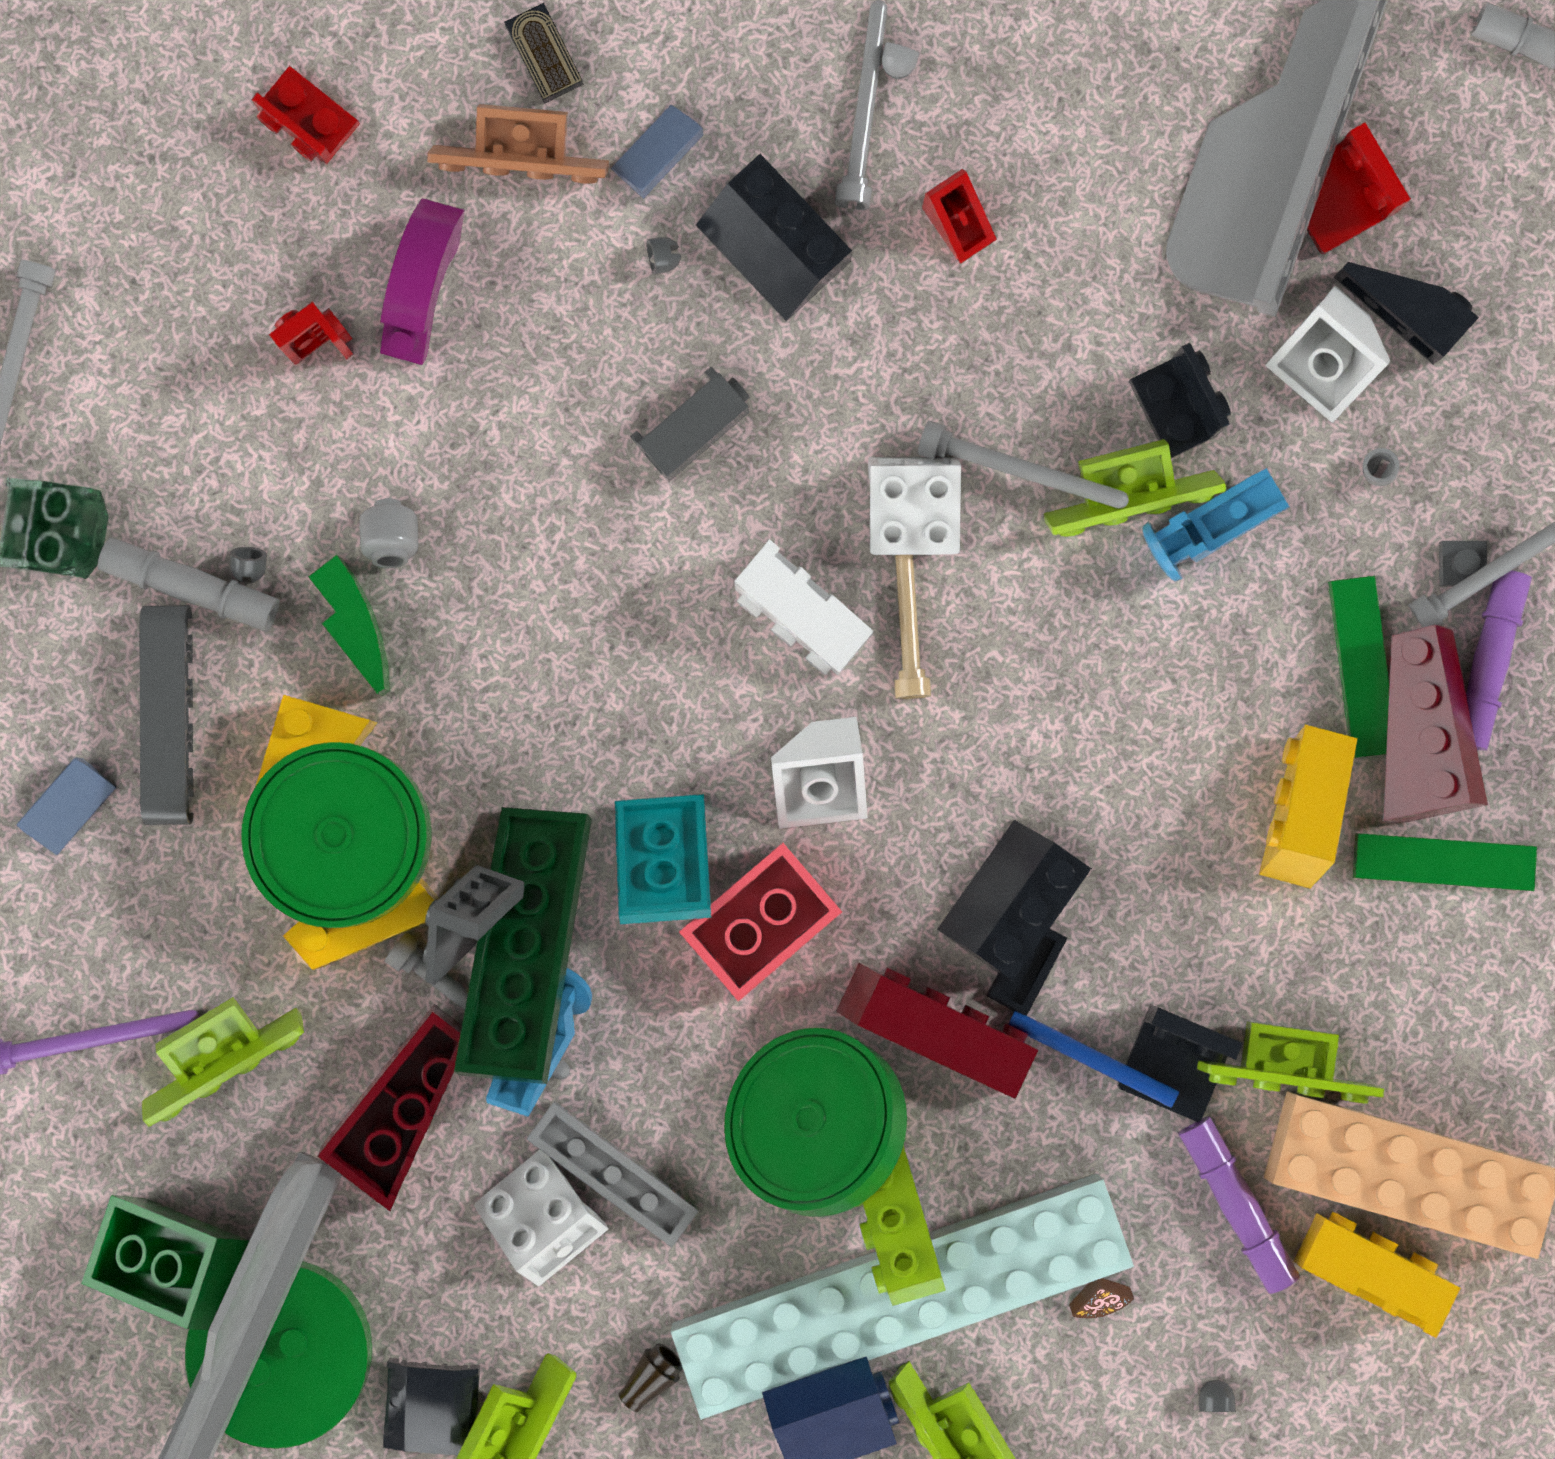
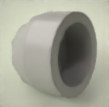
[881,42,920,79]
[1362,448,1399,487]

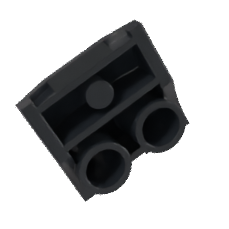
[383,1358,481,1455]

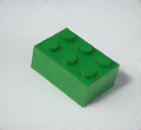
[81,1195,250,1330]

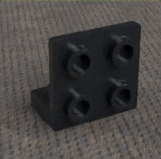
[1129,343,1231,459]
[1117,1004,1243,1122]

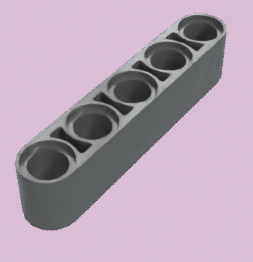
[139,605,194,825]

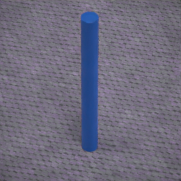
[1008,1011,1179,1108]

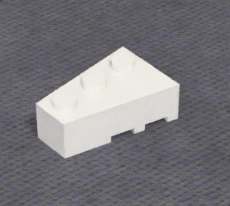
[734,539,874,675]

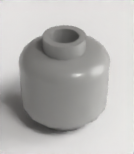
[359,498,419,568]

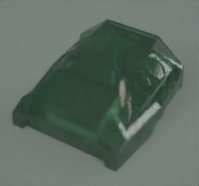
[0,478,109,579]

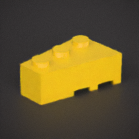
[256,694,378,785]
[1259,724,1358,889]
[283,878,440,970]
[1293,1211,1461,1338]

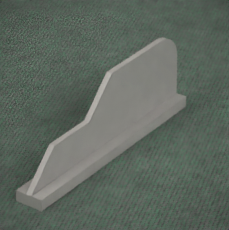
[1166,0,1388,317]
[158,1152,342,1459]

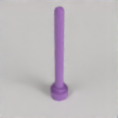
[0,1010,200,1075]

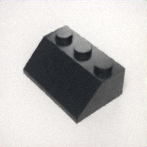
[696,153,852,322]
[937,820,1092,982]

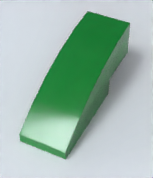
[308,555,390,696]

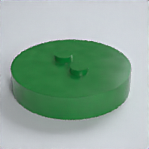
[241,742,432,928]
[724,1028,907,1217]
[185,1261,372,1449]

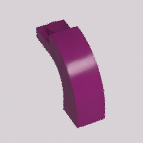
[380,198,465,365]

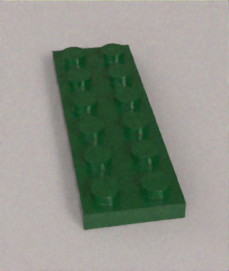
[454,807,592,1084]

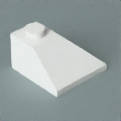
[1265,285,1390,423]
[771,717,868,829]

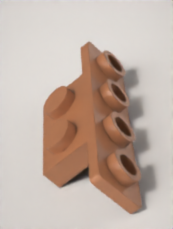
[427,104,609,184]

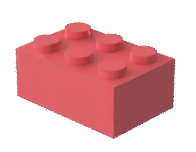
[679,843,842,1002]

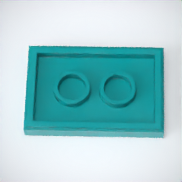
[615,794,712,924]

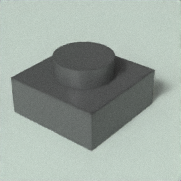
[1439,541,1487,587]

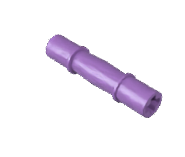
[1466,570,1532,751]
[1178,1116,1300,1294]

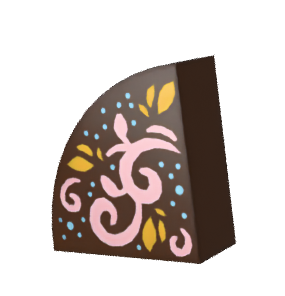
[1069,1278,1134,1319]

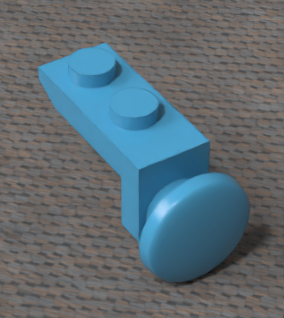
[1142,468,1290,582]
[486,968,592,1117]

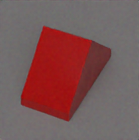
[922,168,997,264]

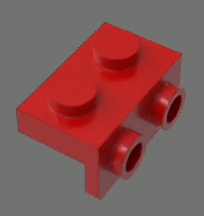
[269,301,354,365]

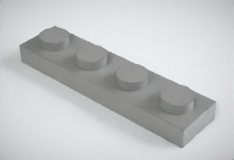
[527,1101,699,1247]

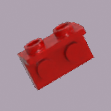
[251,65,360,165]

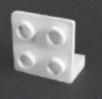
[868,457,961,555]
[474,1150,609,1286]

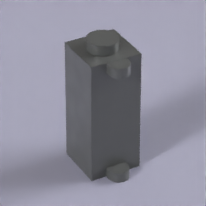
[630,367,750,482]

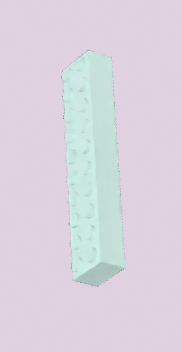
[671,1173,1134,1420]

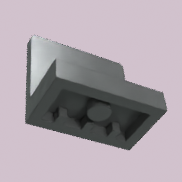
[423,865,524,985]

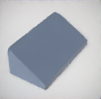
[611,105,704,199]
[16,757,117,855]

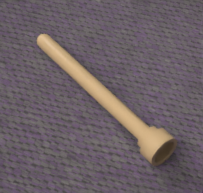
[894,555,931,699]

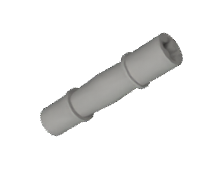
[1471,2,1555,70]
[98,537,280,632]

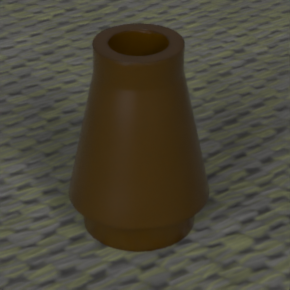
[618,1343,683,1412]

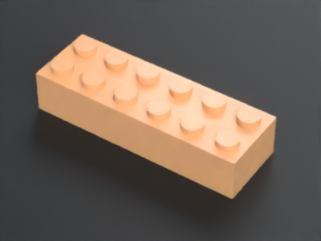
[1263,1091,1555,1259]

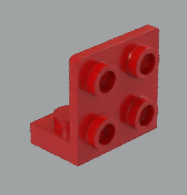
[1307,122,1411,254]

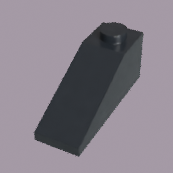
[1334,262,1479,365]

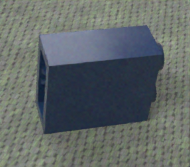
[762,1356,900,1459]

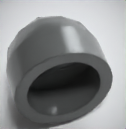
[646,237,681,275]
[230,547,267,583]
[1199,1380,1236,1412]

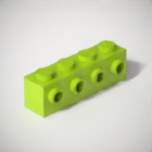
[856,1145,946,1306]

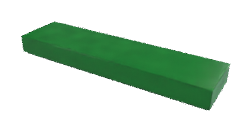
[1328,576,1389,758]
[1352,833,1537,891]

